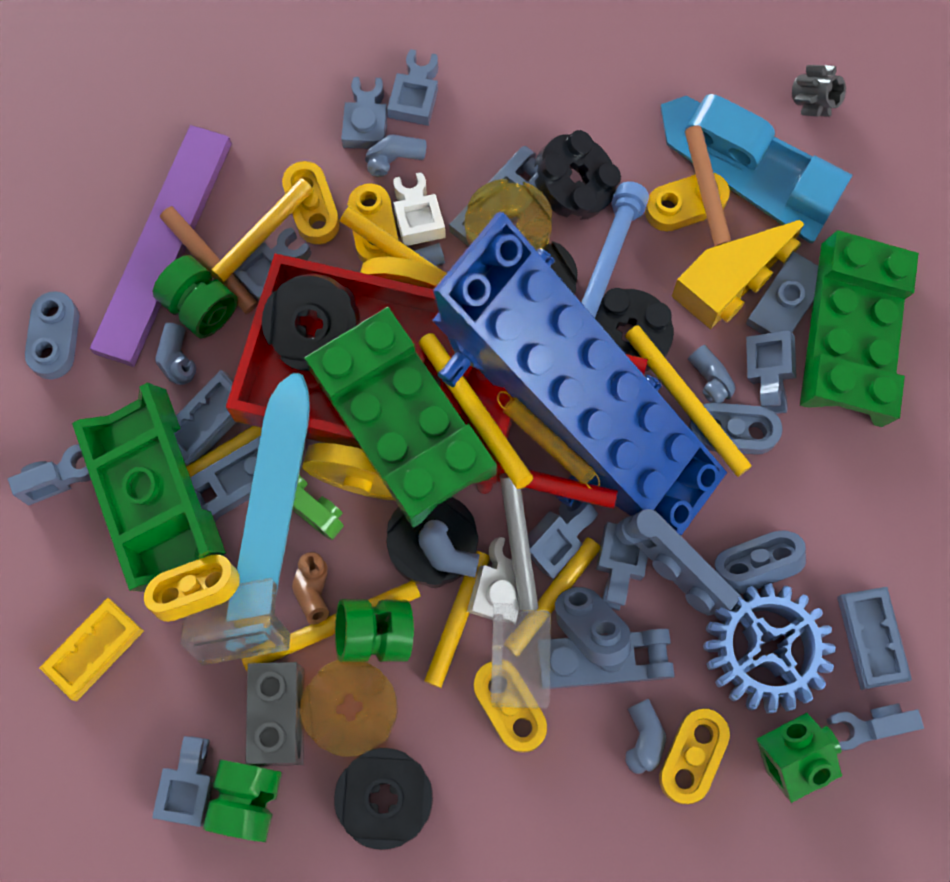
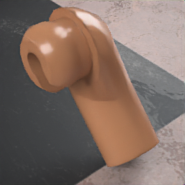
[292,552,329,624]

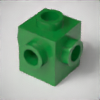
[756,713,842,803]

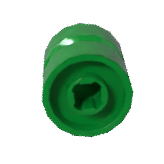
[152,255,238,339]
[335,599,414,662]
[203,759,282,842]

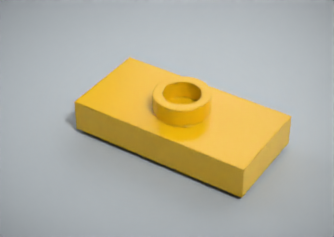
[39,597,144,702]

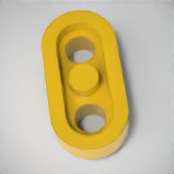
[282,161,340,244]
[645,173,730,231]
[348,183,398,262]
[144,554,240,622]
[474,661,547,753]
[659,709,730,804]

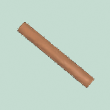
[685,126,731,247]
[160,206,259,314]

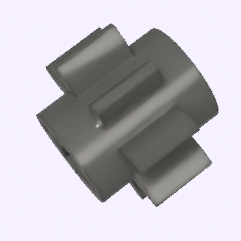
[792,65,846,117]

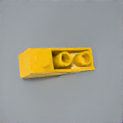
[672,220,804,330]

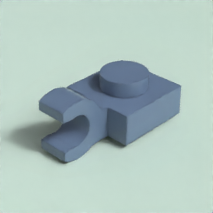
[746,330,797,414]
[7,444,91,506]
[528,500,598,579]
[596,522,648,611]
[826,703,924,751]
[152,736,215,827]

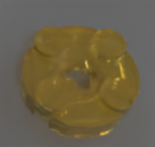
[465,179,552,251]
[300,660,398,757]

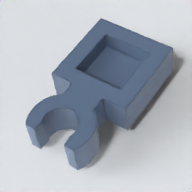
[387,49,438,126]
[341,77,388,149]
[233,227,311,302]

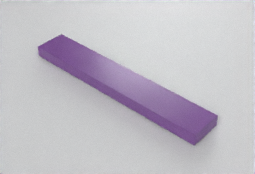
[90,125,232,367]

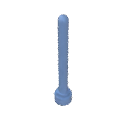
[581,181,649,318]

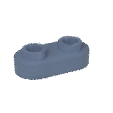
[25,291,80,380]
[689,403,782,455]
[715,531,806,594]
[555,587,631,666]

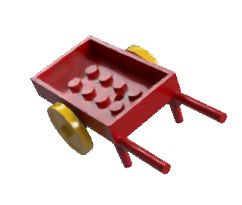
[226,253,648,509]

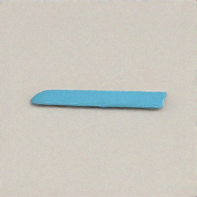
[225,373,310,646]

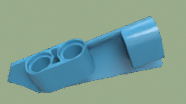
[661,94,853,243]

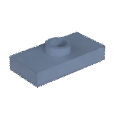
[745,251,818,334]
[174,370,236,465]
[837,587,912,690]

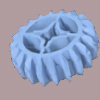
[704,583,836,714]

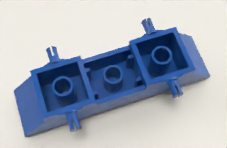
[432,212,727,536]

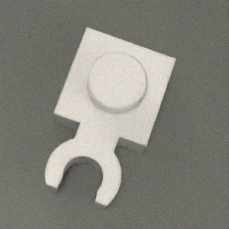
[393,173,446,246]
[467,537,519,625]

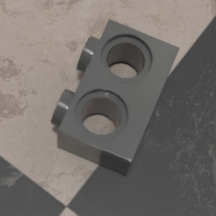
[246,662,305,766]

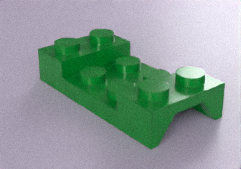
[799,230,919,427]
[304,307,497,528]
[72,382,226,592]

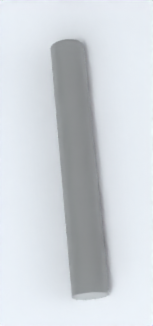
[500,473,538,613]

